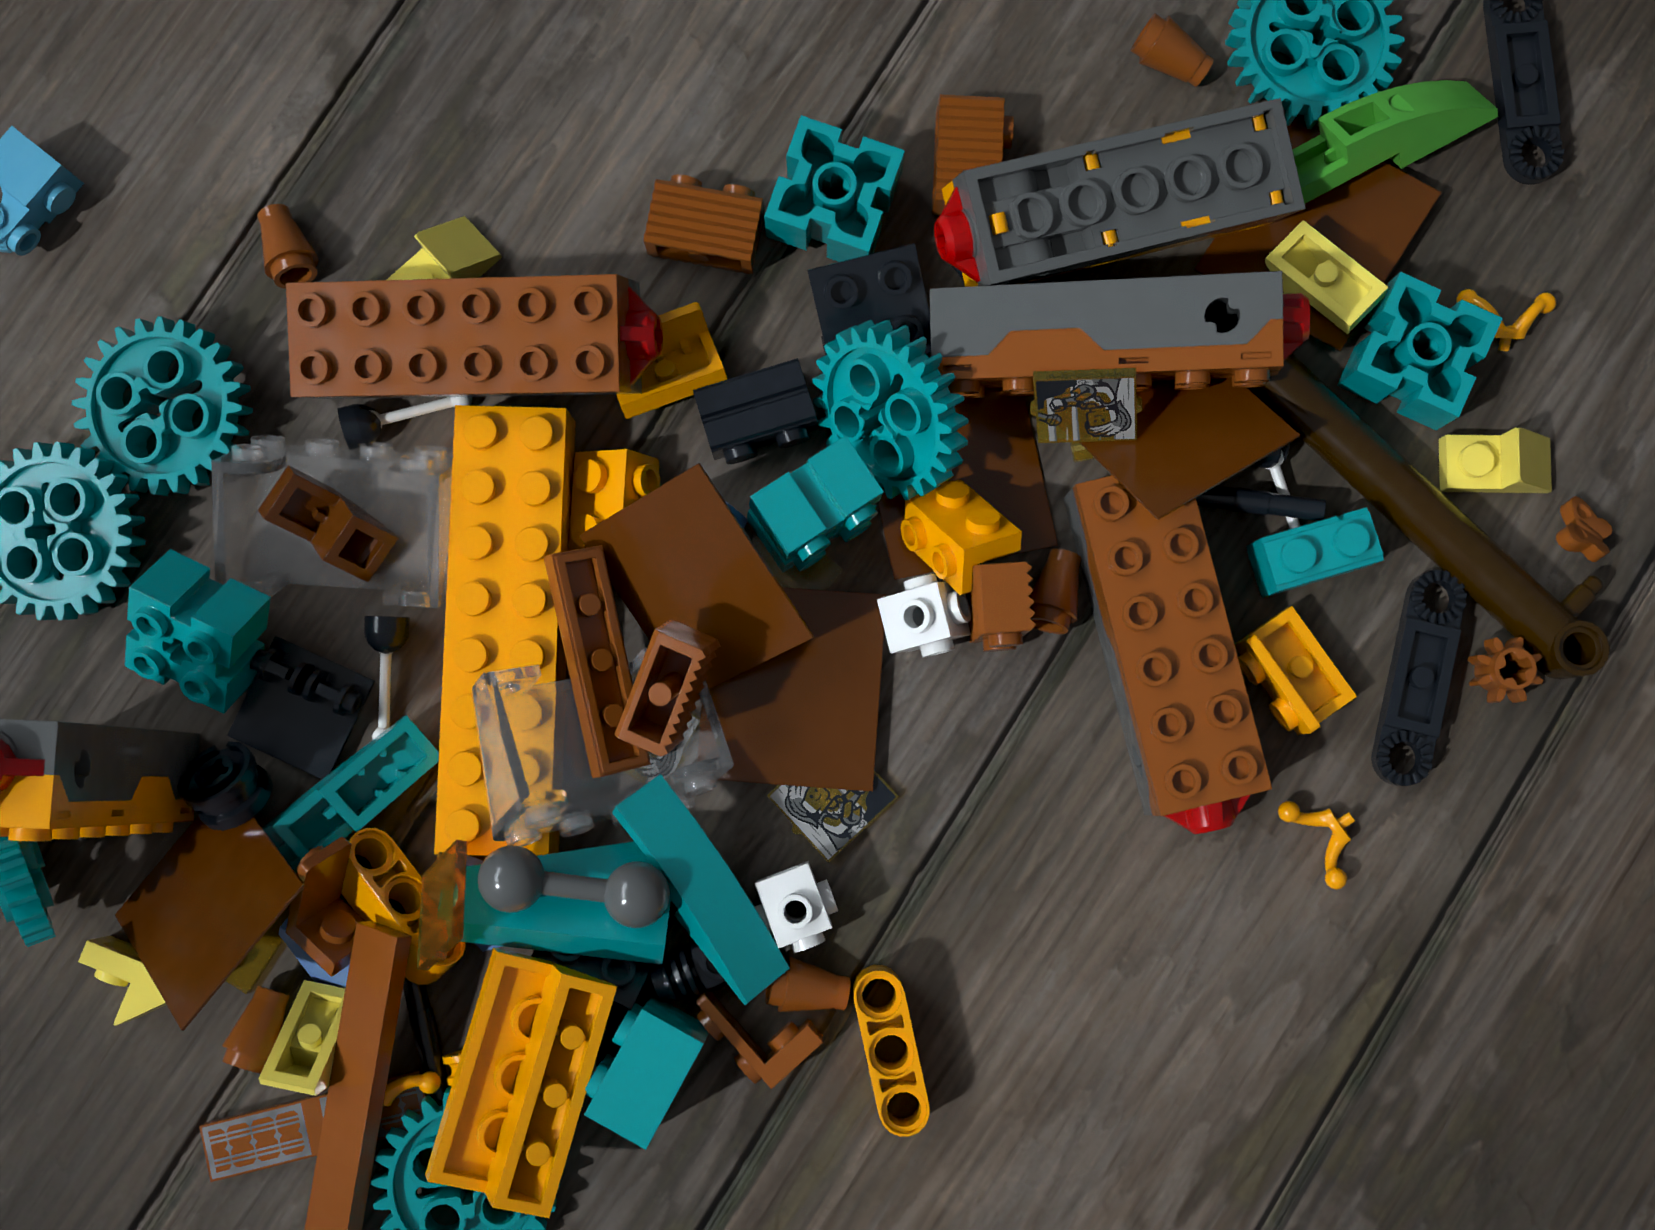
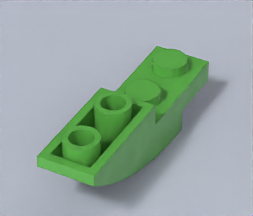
[1292,80,1498,204]

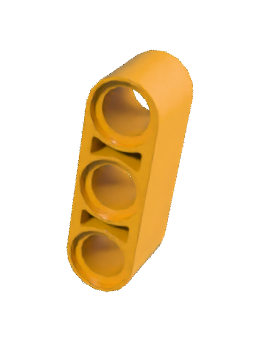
[341,828,466,985]
[853,965,930,1137]

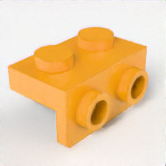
[616,302,727,419]
[568,449,660,551]
[901,480,1022,595]
[1234,606,1357,735]

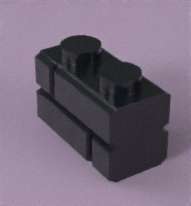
[693,358,817,464]

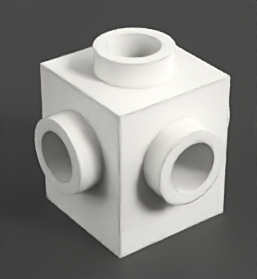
[877,574,971,658]
[755,861,838,953]

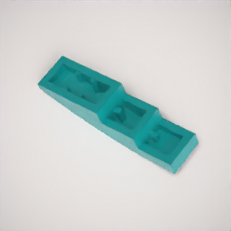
[263,715,439,874]
[612,774,790,1005]

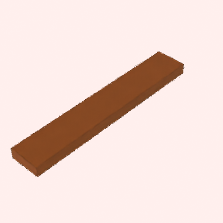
[305,921,412,1230]

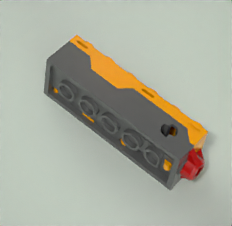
[934,98,1306,287]
[0,719,200,841]

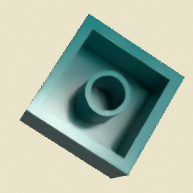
[584,995,709,1150]

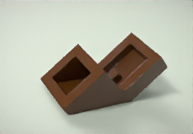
[258,465,398,582]

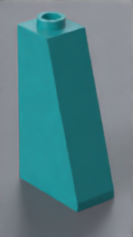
[446,841,671,964]

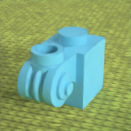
[0,126,84,256]

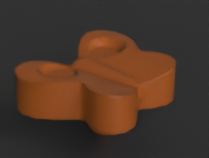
[1556,496,1612,562]

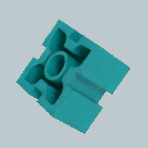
[764,115,905,262]
[1337,272,1503,430]
[747,435,884,573]
[125,549,271,714]

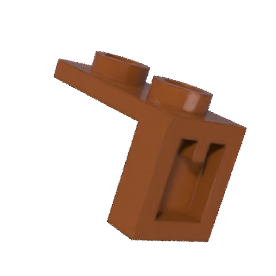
[285,837,365,977]
[696,990,823,1089]

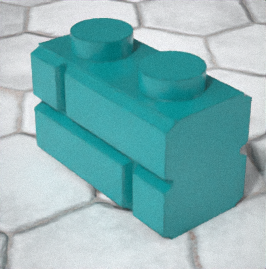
[1246,507,1384,598]

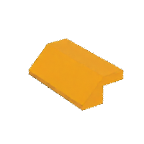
[425,947,617,1218]

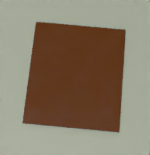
[1194,115,1441,351]
[1036,378,1300,520]
[877,387,1058,580]
[579,463,814,694]
[702,587,887,792]
[115,816,305,1031]

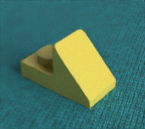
[387,216,502,280]
[1265,220,1388,334]
[1439,428,1552,493]
[78,936,167,1026]
[259,980,345,1096]

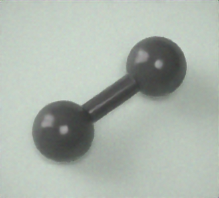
[478,845,670,928]

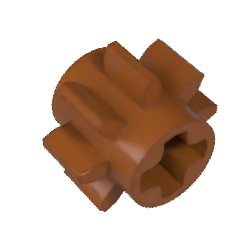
[1467,637,1543,703]

